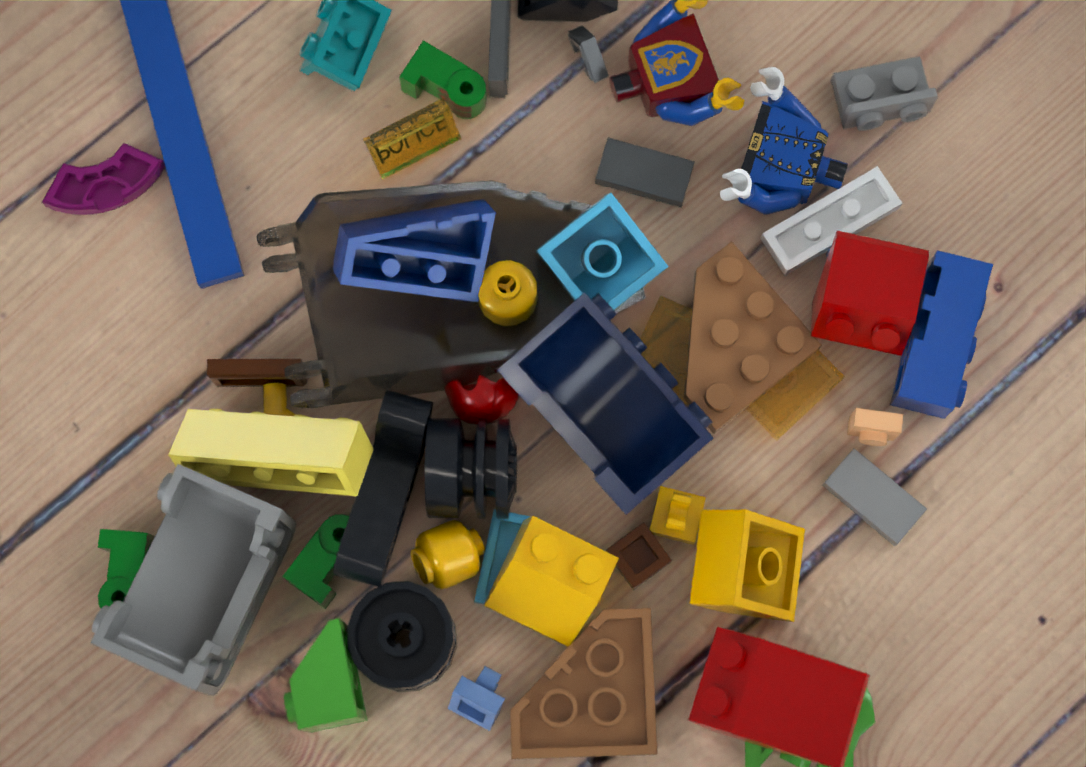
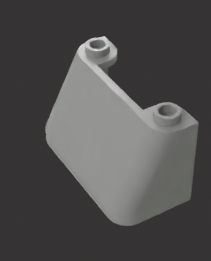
[91,464,296,696]

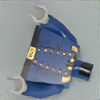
[720,67,848,215]

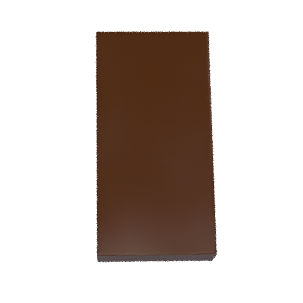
[207,359,307,387]

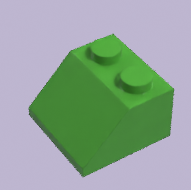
[284,618,368,733]

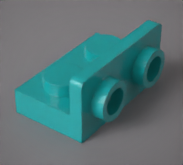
[299,0,392,91]

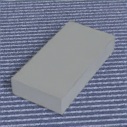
[822,448,927,546]

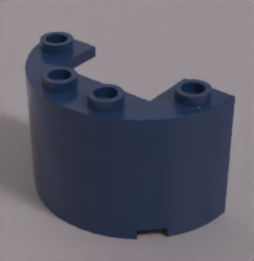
[497,292,713,515]

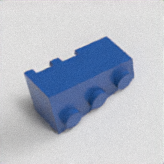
[332,199,496,302]

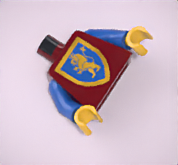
[609,0,744,126]

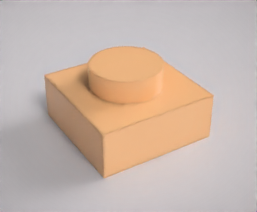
[847,408,903,446]

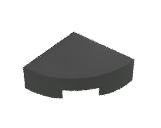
[568,25,609,83]

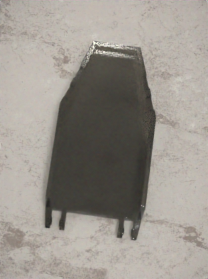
[256,180,646,408]

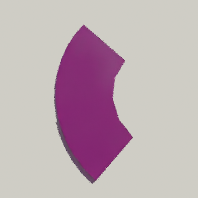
[42,143,165,215]

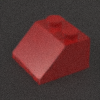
[811,230,929,356]

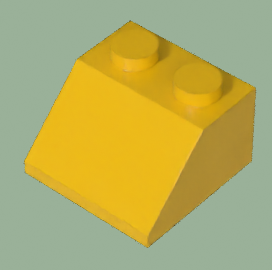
[690,509,805,622]
[483,516,619,647]

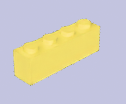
[168,408,374,496]

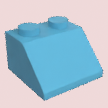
[535,193,669,310]

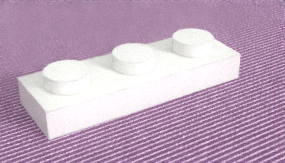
[760,166,902,276]

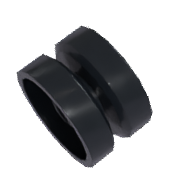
[347,581,457,692]

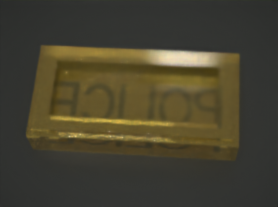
[363,98,462,180]

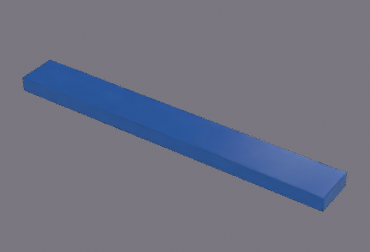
[120,0,244,289]

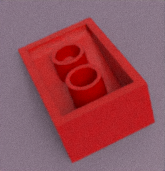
[688,627,870,767]

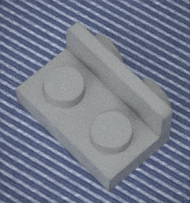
[831,56,938,131]

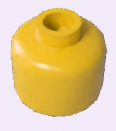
[478,260,538,326]
[411,520,485,589]

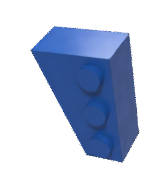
[890,250,993,419]

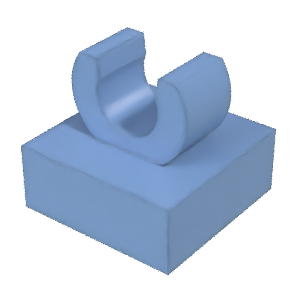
[448,666,505,731]

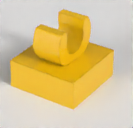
[649,486,706,545]

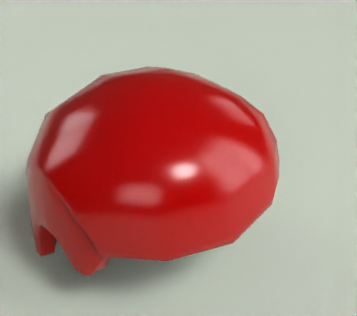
[444,375,519,425]

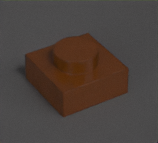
[606,522,672,590]

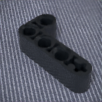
[333,390,433,588]

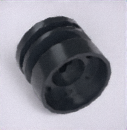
[425,418,517,519]

